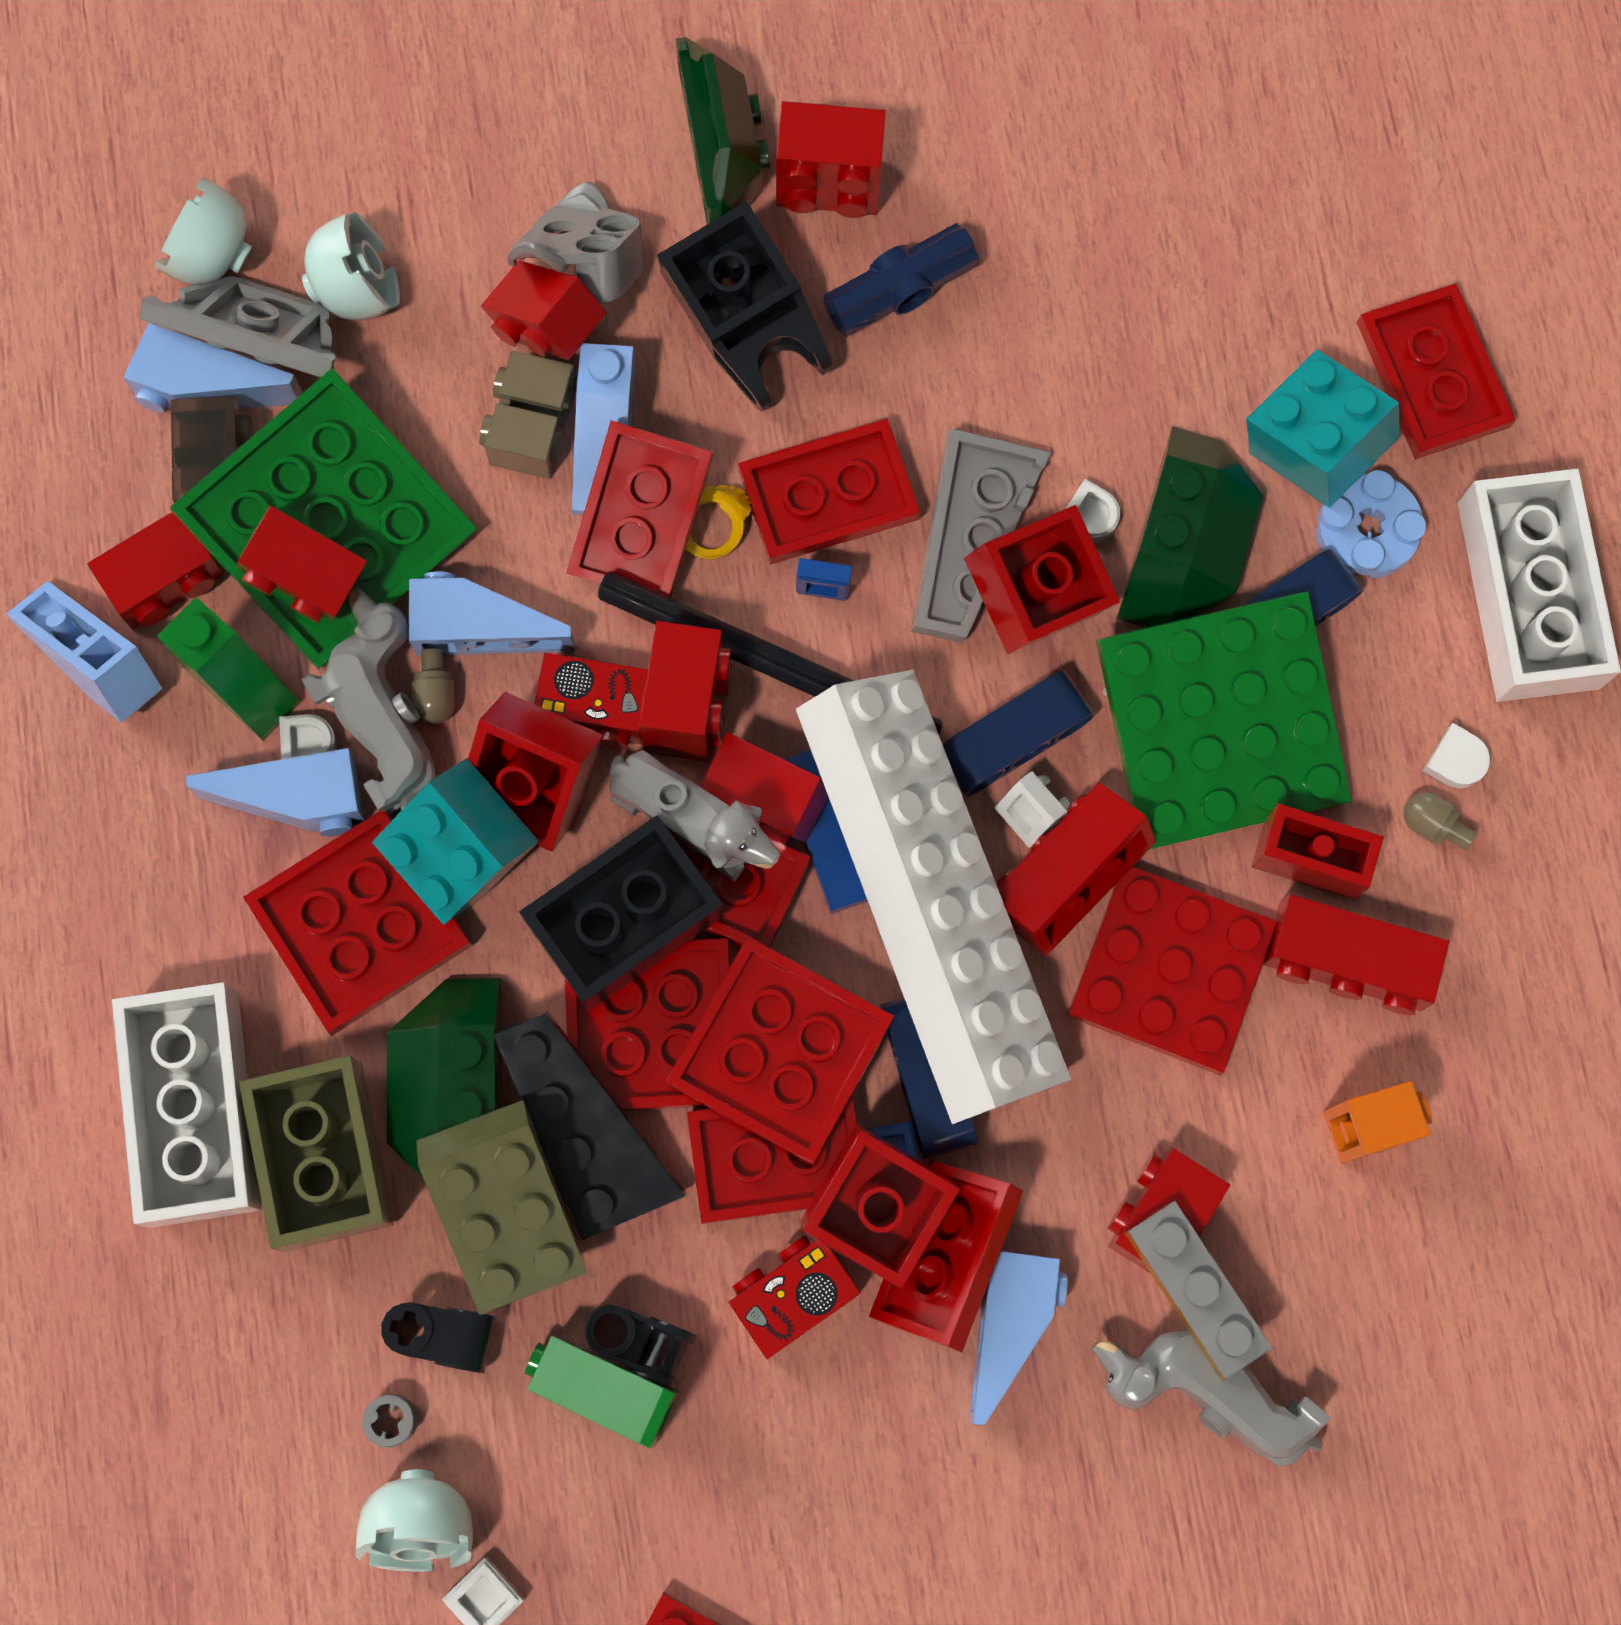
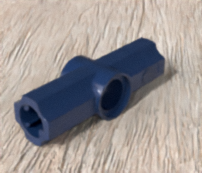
[824,223,979,337]

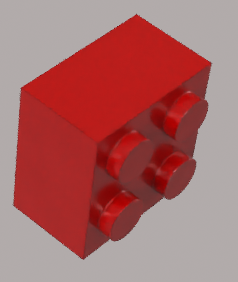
[776,101,886,218]
[964,505,1120,655]
[639,621,732,762]
[468,692,604,852]
[800,1124,960,1289]

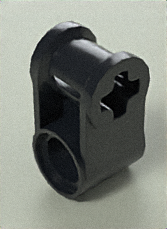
[381,1303,496,1374]
[584,1305,697,1389]

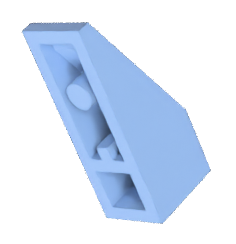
[123,322,303,415]
[572,343,637,514]
[409,571,575,656]
[6,581,163,723]
[186,748,366,836]
[969,1251,1068,1425]

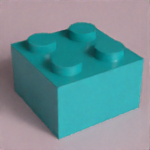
[1246,349,1399,508]
[372,758,539,925]

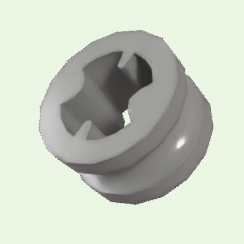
[362,1395,417,1448]

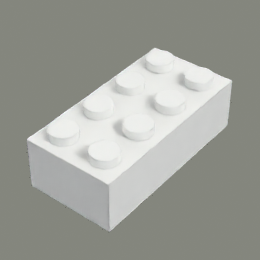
[1457,469,1621,702]
[112,982,262,1228]

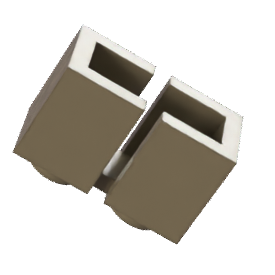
[479,350,577,479]

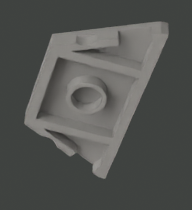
[140,276,335,377]

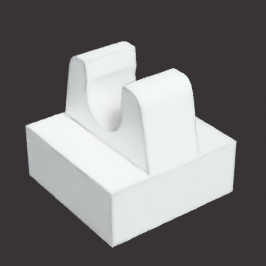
[994,772,1070,848]

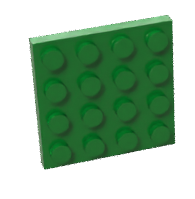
[170,368,477,670]
[1095,591,1352,850]

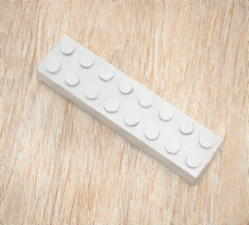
[796,669,1071,1124]

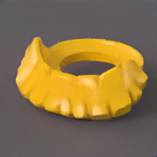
[686,485,752,560]

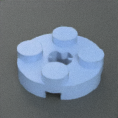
[1316,470,1426,578]

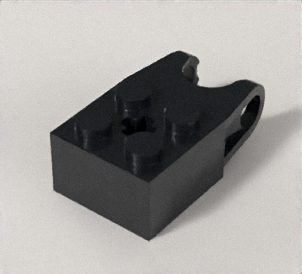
[657,201,833,412]

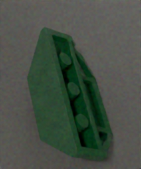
[676,37,770,224]
[1116,426,1263,628]
[387,978,502,1178]

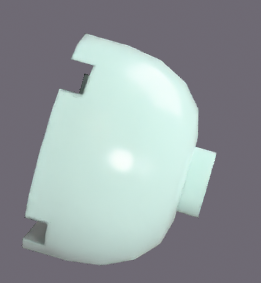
[155,177,252,285]
[302,212,400,321]
[355,1469,473,1572]

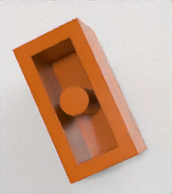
[1323,1080,1432,1164]

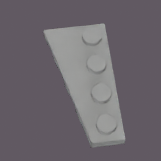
[911,428,1051,643]

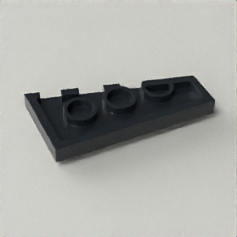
[494,1011,686,1240]

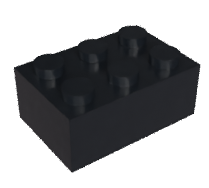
[519,815,724,1012]

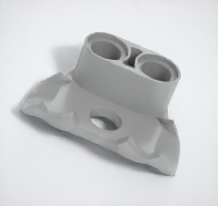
[507,181,644,303]

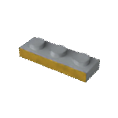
[1124,1201,1272,1380]

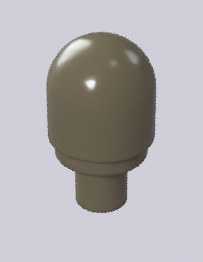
[411,648,455,724]
[1403,792,1478,851]

